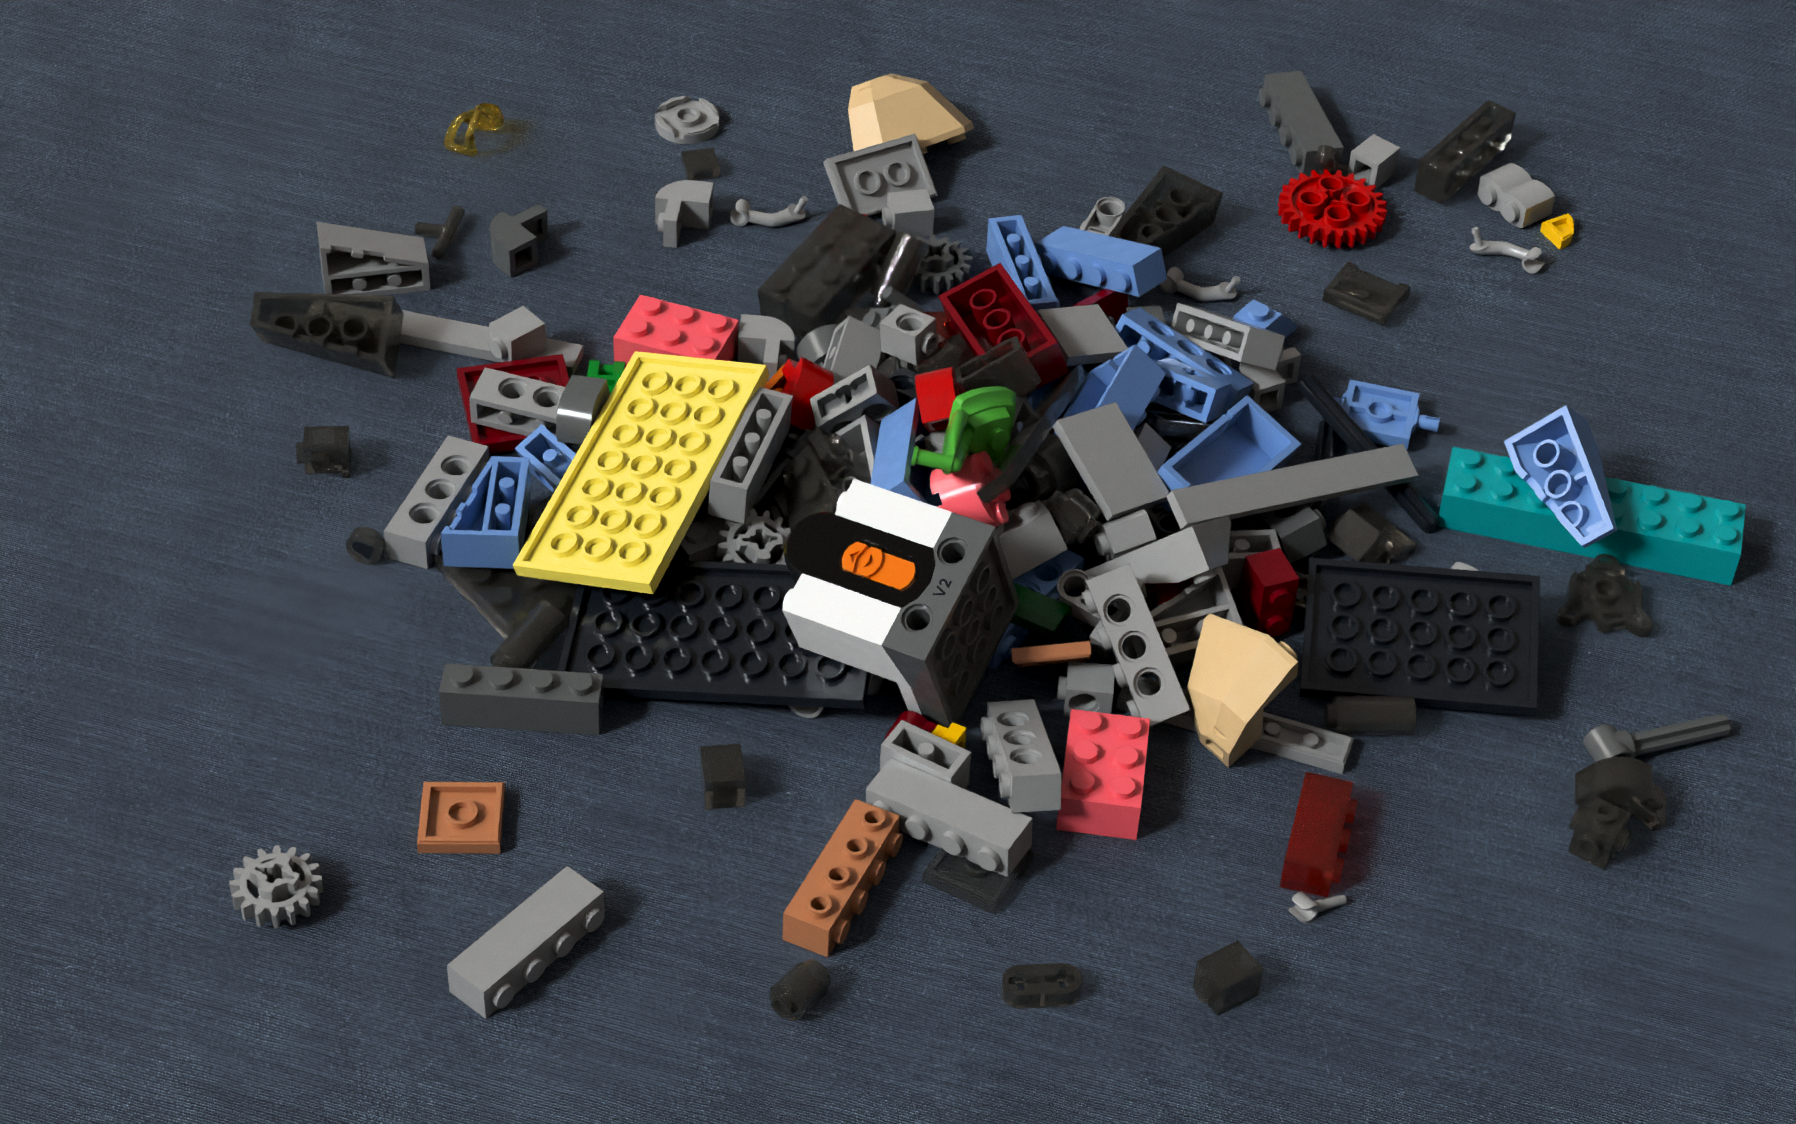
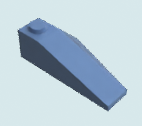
[1504,405,1617,548]

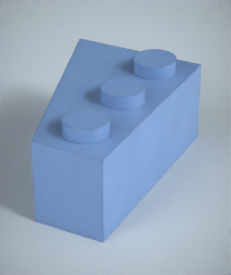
[441,456,531,569]

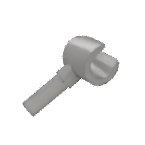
[1288,891,1347,924]

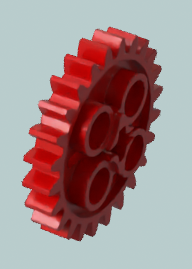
[1278,169,1387,249]

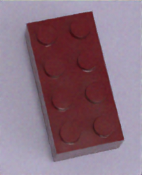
[938,263,1069,396]

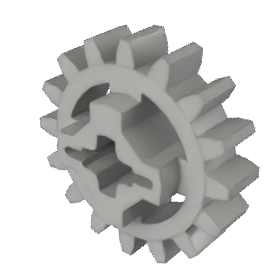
[715,508,799,565]
[229,845,323,929]

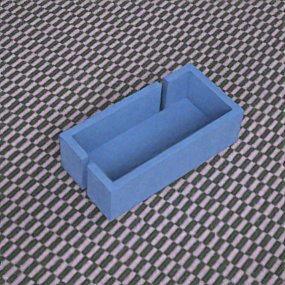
[1053,344,1166,491]
[1157,395,1301,519]
[870,398,942,507]

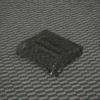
[1322,262,1411,326]

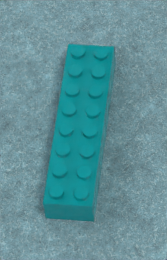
[1438,447,1746,586]

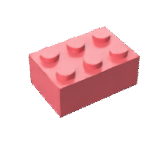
[613,295,739,366]
[1056,709,1150,840]

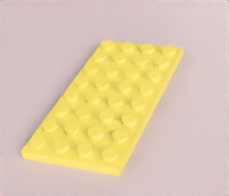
[513,351,770,594]

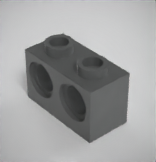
[810,364,900,437]

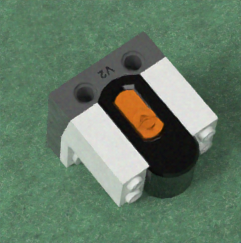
[782,479,1020,728]

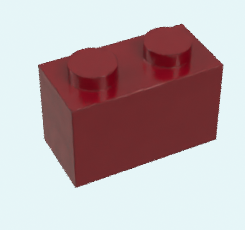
[1237,548,1299,637]

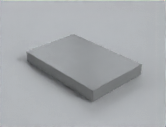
[823,134,938,218]
[1052,402,1169,521]

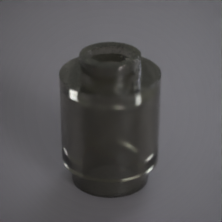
[769,959,831,1021]

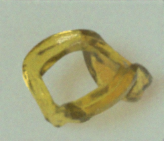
[444,103,504,157]

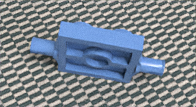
[1332,379,1440,450]

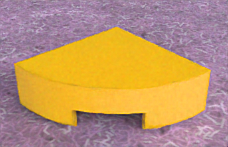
[1540,213,1574,250]

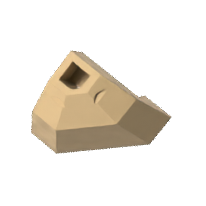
[848,73,974,154]
[1187,614,1298,768]

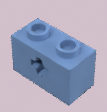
[1153,357,1232,423]

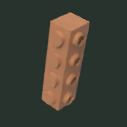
[783,799,903,957]

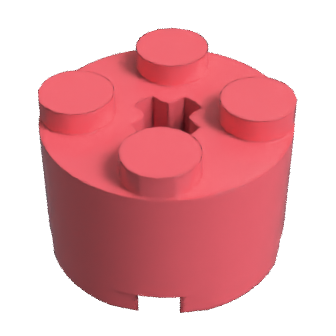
[930,451,1011,528]

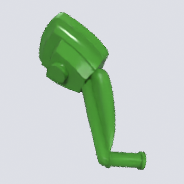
[911,386,1016,475]

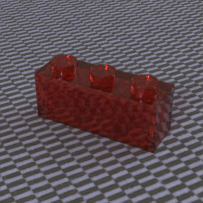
[1279,772,1358,898]

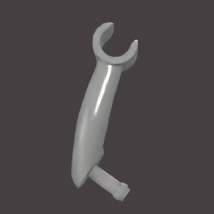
[730,196,808,227]
[1470,227,1545,274]
[1160,267,1241,302]

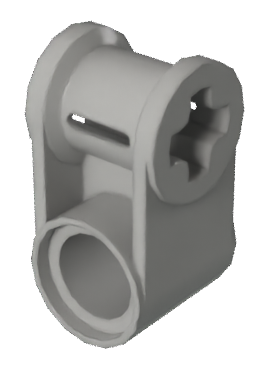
[1080,197,1126,239]

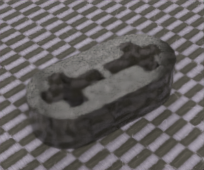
[1001,963,1082,1009]

